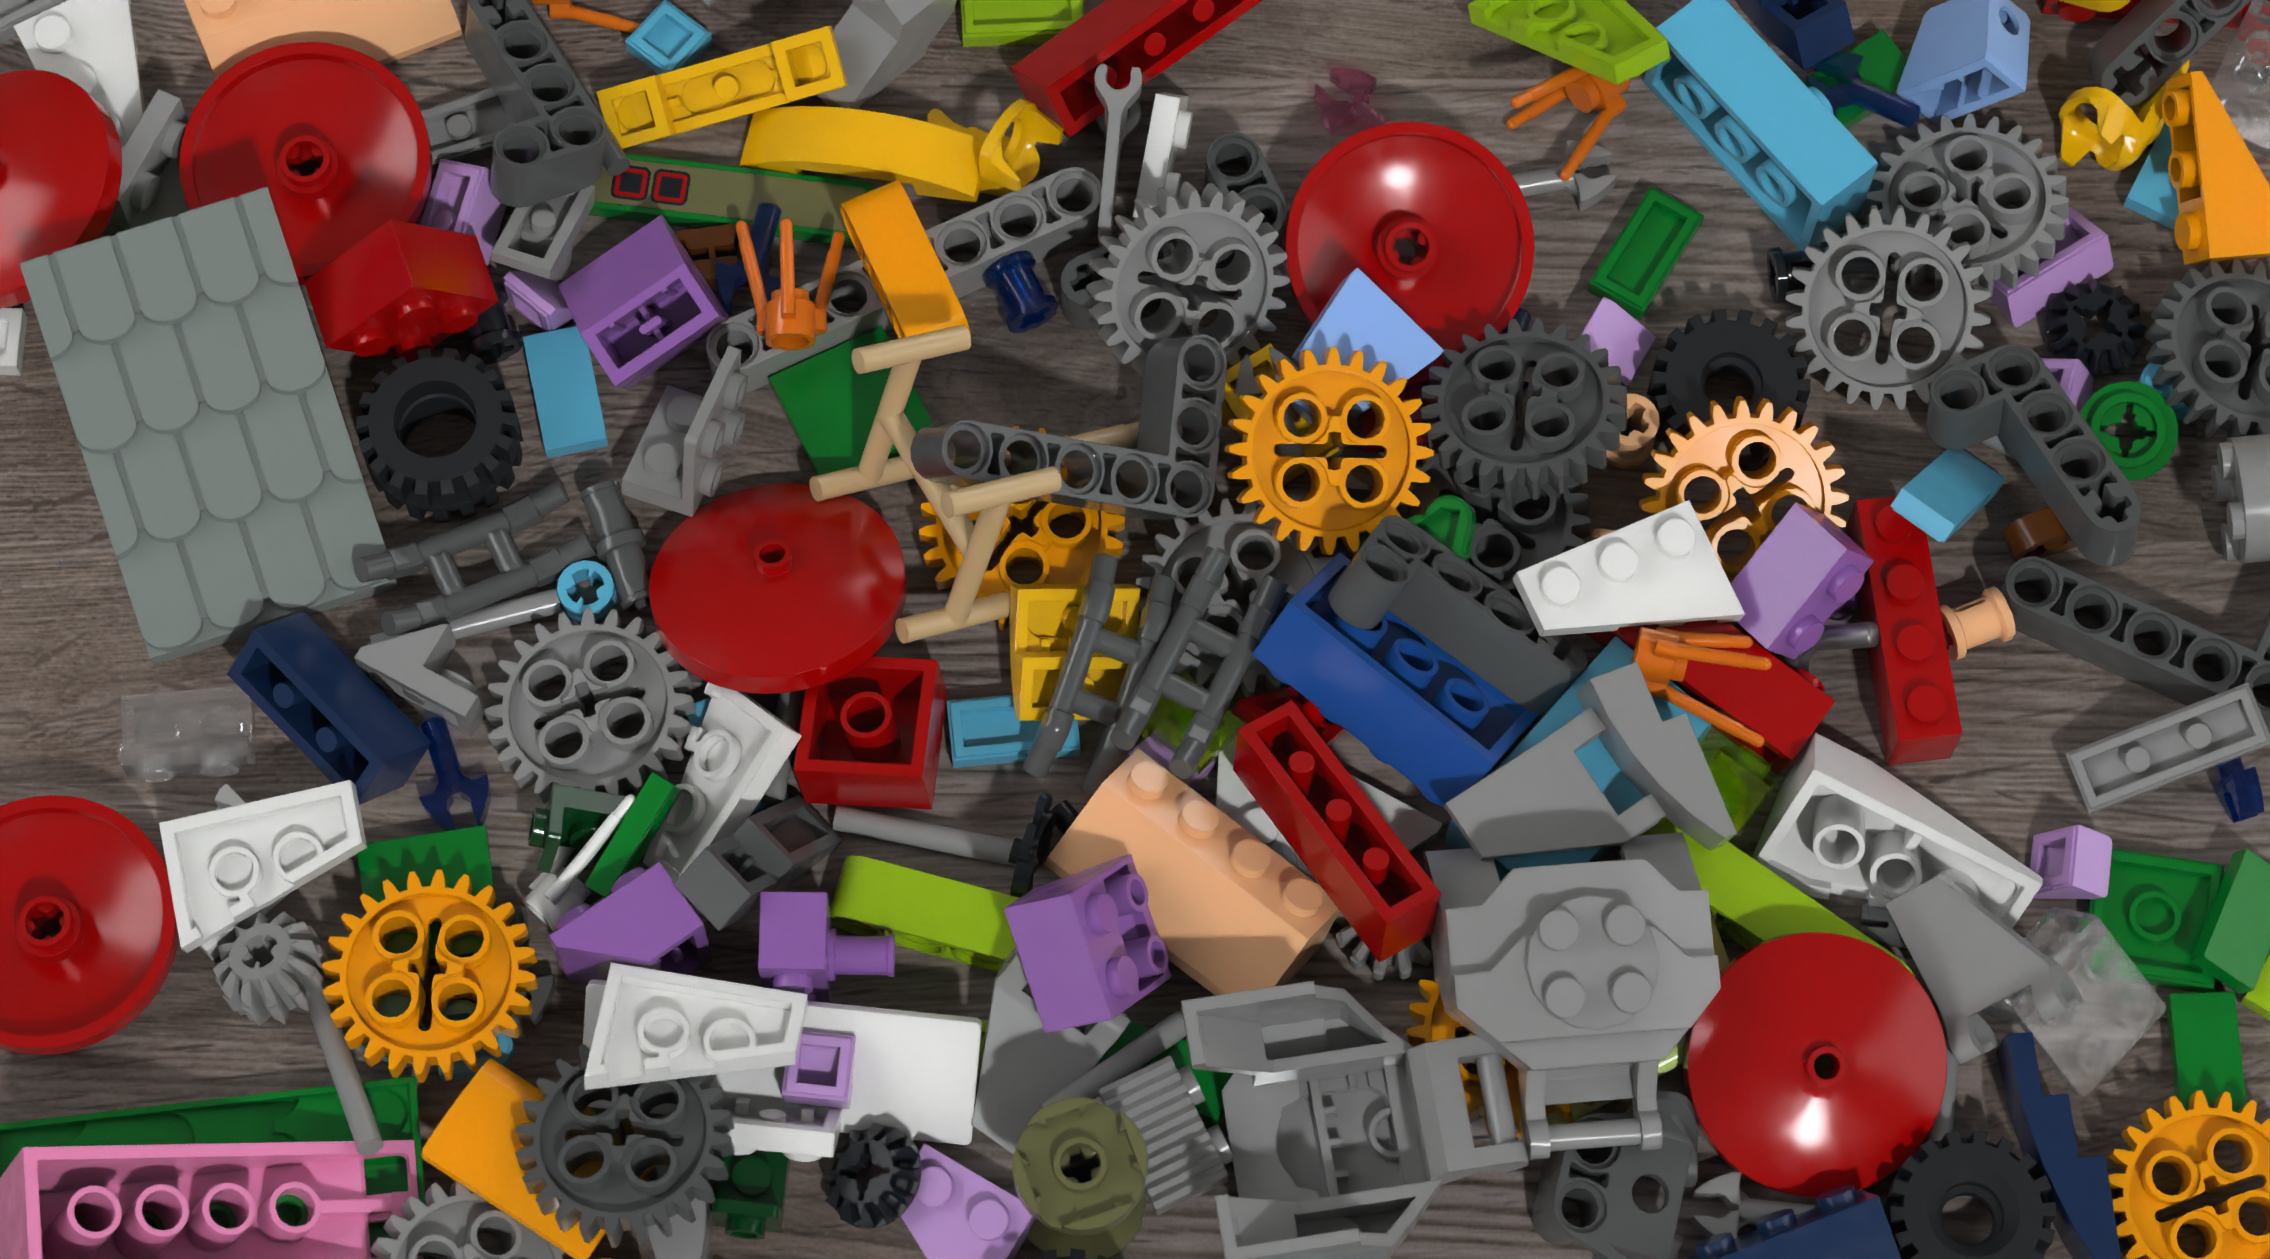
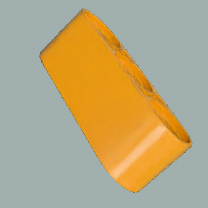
[839,180,971,339]

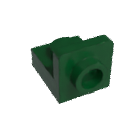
[528,784,626,873]
[712,1150,791,1240]

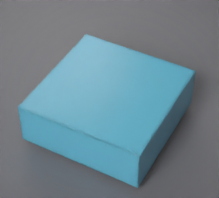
[625,0,713,75]

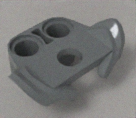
[1533,1091,1698,1259]

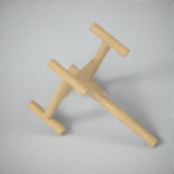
[809,325,1139,644]

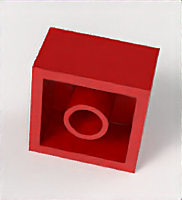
[304,219,499,363]
[794,656,948,810]

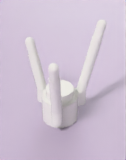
[523,794,649,932]

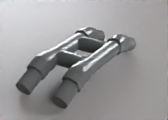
[354,480,597,636]
[1110,546,1289,779]
[1023,554,1176,796]

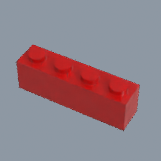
[1010,0,1262,138]
[1846,496,1962,765]
[1585,620,1835,775]
[1233,700,1441,963]

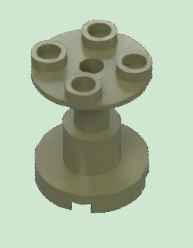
[1012,1097,1148,1259]

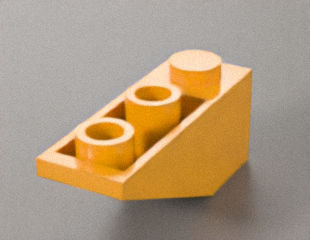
[2162,71,2270,265]

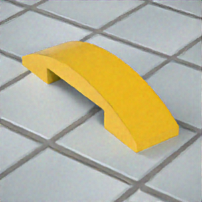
[596,25,848,149]
[739,106,985,202]

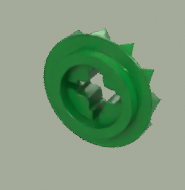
[2080,381,2178,481]

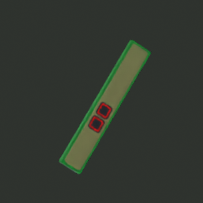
[589,154,874,247]

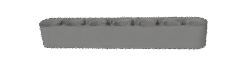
[706,167,1102,393]

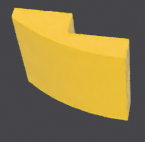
[1009,584,1140,721]

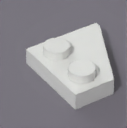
[1133,92,1193,218]

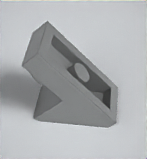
[491,185,596,280]
[354,624,485,737]

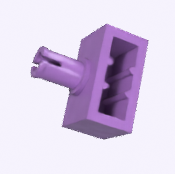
[1731,502,1875,660]
[758,892,895,1003]

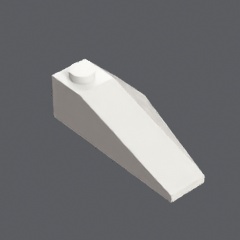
[1752,733,2043,929]

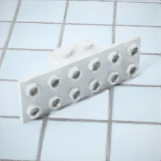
[583,979,982,1162]

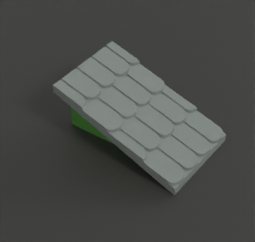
[19,187,398,666]

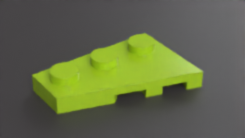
[1467,0,1671,85]

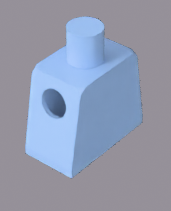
[1896,0,2030,125]
[1290,267,1444,424]

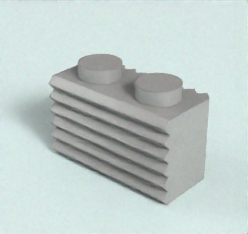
[1098,1055,1234,1215]

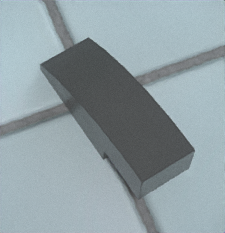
[673,795,843,931]

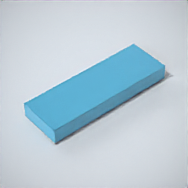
[1891,449,2006,543]

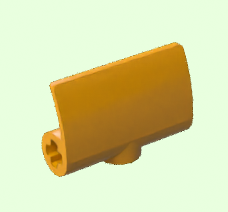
[421,1059,656,1259]

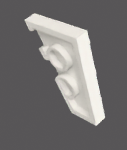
[13,0,145,150]
[1512,500,1745,637]
[643,682,802,882]
[159,780,367,953]
[584,963,808,1090]

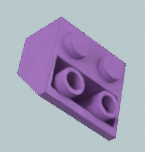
[558,215,730,390]
[1004,854,1171,1033]
[549,862,713,985]

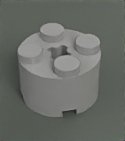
[2211,433,2270,564]

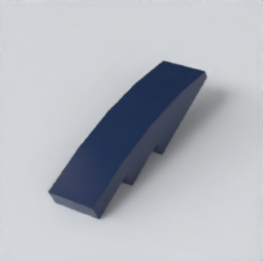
[1996,1032,2121,1259]

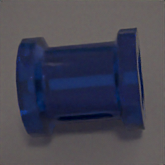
[982,251,1059,333]

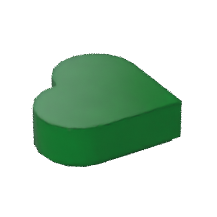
[1406,495,1476,563]

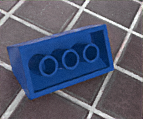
[1252,553,1539,808]

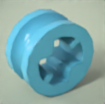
[557,560,617,624]

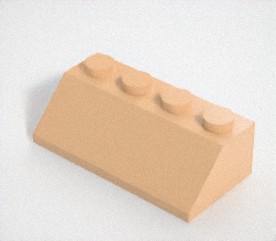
[183,0,463,80]
[1044,748,1340,996]

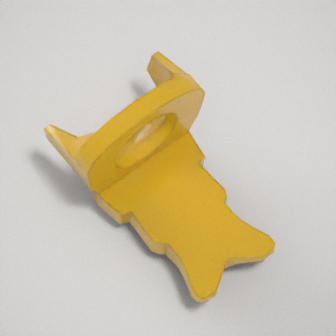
[2058,59,2190,172]
[927,99,1064,196]

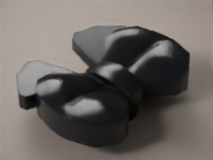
[1008,792,1057,898]

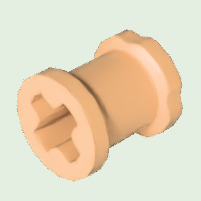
[1606,394,1659,469]
[1940,586,2016,661]

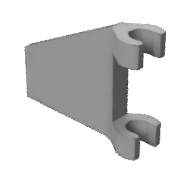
[1094,64,1142,246]
[1444,707,1666,860]
[1885,874,2084,1065]
[972,946,1130,1155]

